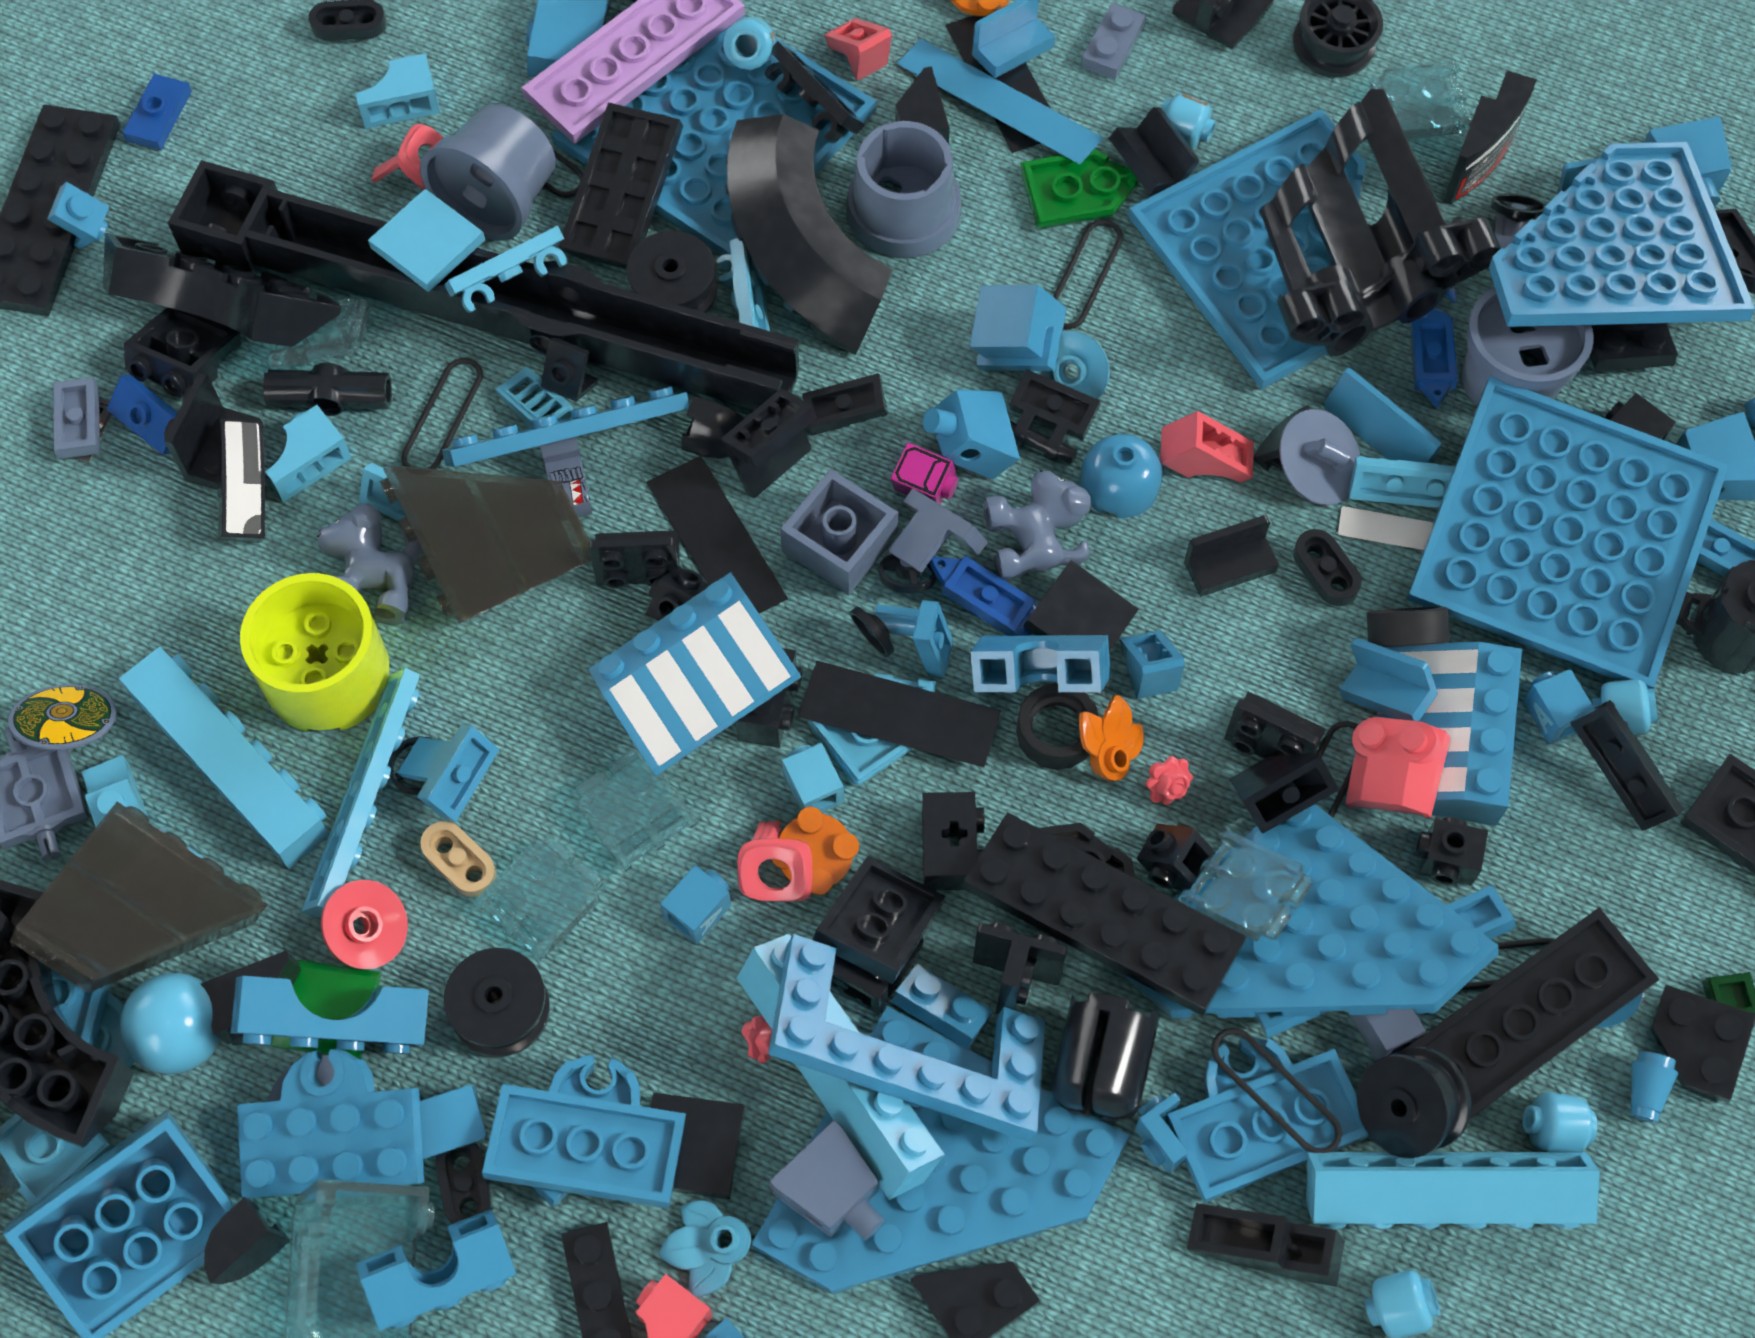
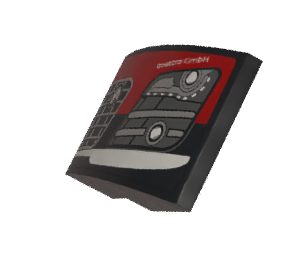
[1443,70,1537,204]

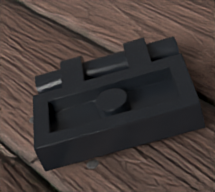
[1009,369,1101,465]

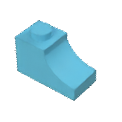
[355,53,440,129]
[265,405,352,503]
[81,755,154,851]

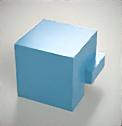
[970,284,1067,371]

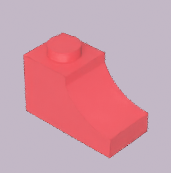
[1160,411,1254,483]
[635,1274,713,1338]

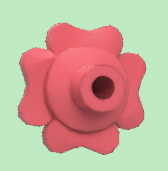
[1145,756,1193,805]
[742,1015,772,1064]

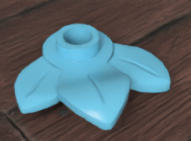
[660,1200,751,1297]

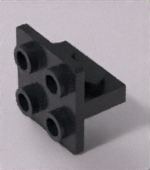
[1172,0,1274,49]
[973,923,1068,1014]

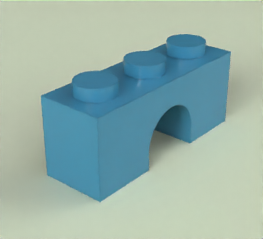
[971,635,1111,692]
[356,1208,516,1331]

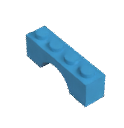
[231,976,429,1054]

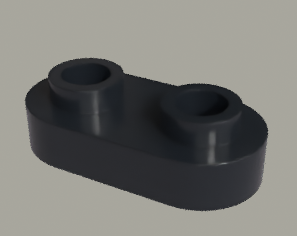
[308,0,387,41]
[1293,529,1361,606]
[435,1142,493,1224]

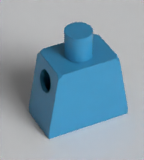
[1644,116,1731,206]
[923,390,1020,479]
[1676,412,1755,500]

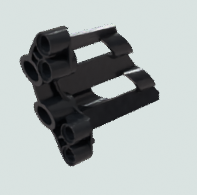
[1260,88,1501,356]

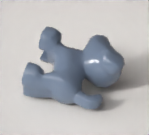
[983,470,1091,582]
[317,503,422,625]

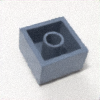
[780,469,898,595]

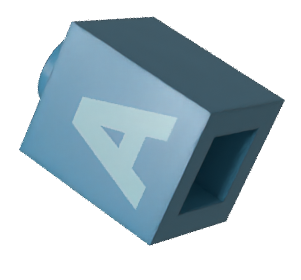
[1523,669,1594,745]
[660,865,731,945]

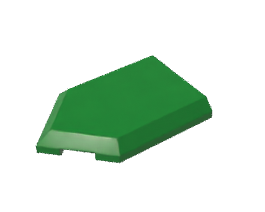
[1020,149,1139,229]
[271,960,382,1060]

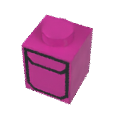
[891,443,959,505]

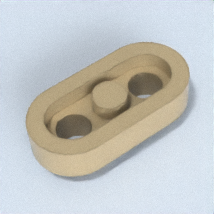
[420,821,497,897]

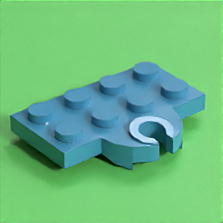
[1166,1037,1370,1204]
[237,1049,424,1198]
[482,1055,686,1209]

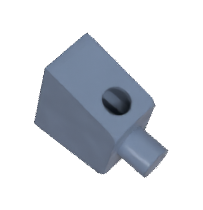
[769,1120,885,1241]

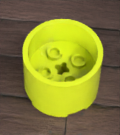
[240,573,390,732]

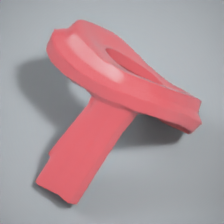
[371,124,444,190]
[737,820,813,901]

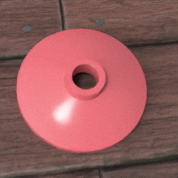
[321,880,408,970]

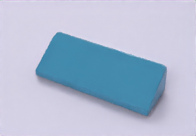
[1324,367,1442,463]

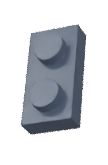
[1081,3,1146,80]
[53,377,100,459]

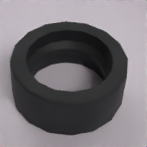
[1367,607,1450,647]
[1016,683,1099,770]

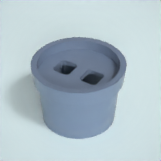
[420,104,556,241]
[846,121,962,258]
[1461,287,1593,406]

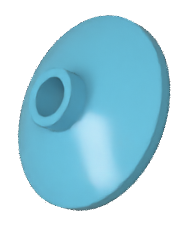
[1033,331,1110,399]

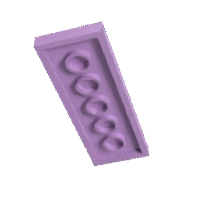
[522,0,745,144]

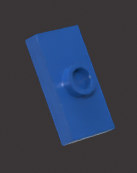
[122,74,192,150]
[106,375,178,455]

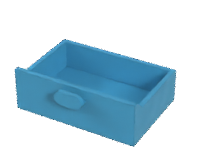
[526,0,609,77]

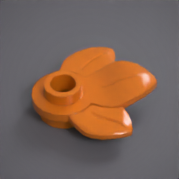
[1079,694,1144,781]

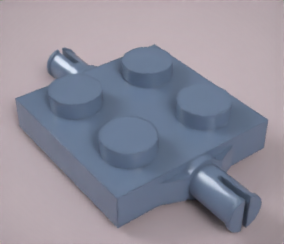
[0,727,89,861]

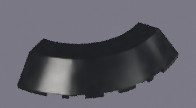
[725,114,893,355]
[103,233,341,347]
[0,880,134,1148]

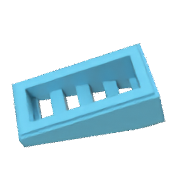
[495,366,574,428]

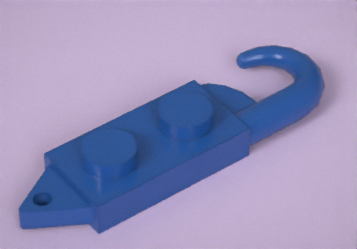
[1410,288,1458,408]
[929,555,1037,636]

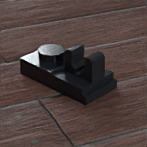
[802,373,888,436]

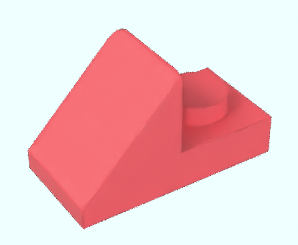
[824,18,892,80]

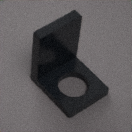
[540,337,598,402]

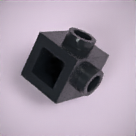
[646,567,710,621]
[1415,817,1488,886]
[1136,823,1218,891]

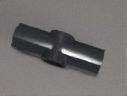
[263,362,392,416]

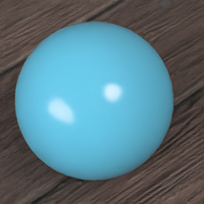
[120,973,221,1074]

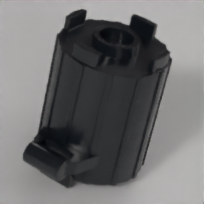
[1676,560,1755,674]

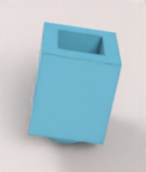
[782,743,844,812]

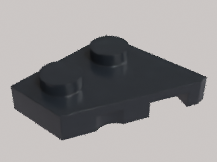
[910,1261,1041,1338]

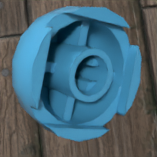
[1080,434,1162,518]

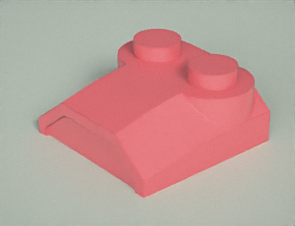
[1345,717,1451,818]

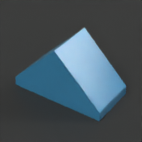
[1120,630,1185,699]

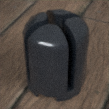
[1051,993,1160,1122]

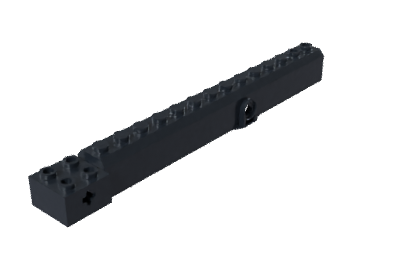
[168,160,799,410]

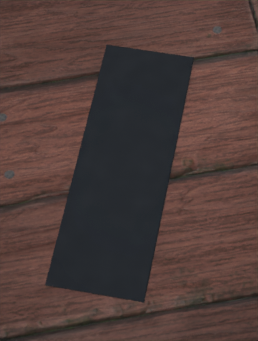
[945,15,1050,153]
[647,456,788,614]
[798,661,1001,768]

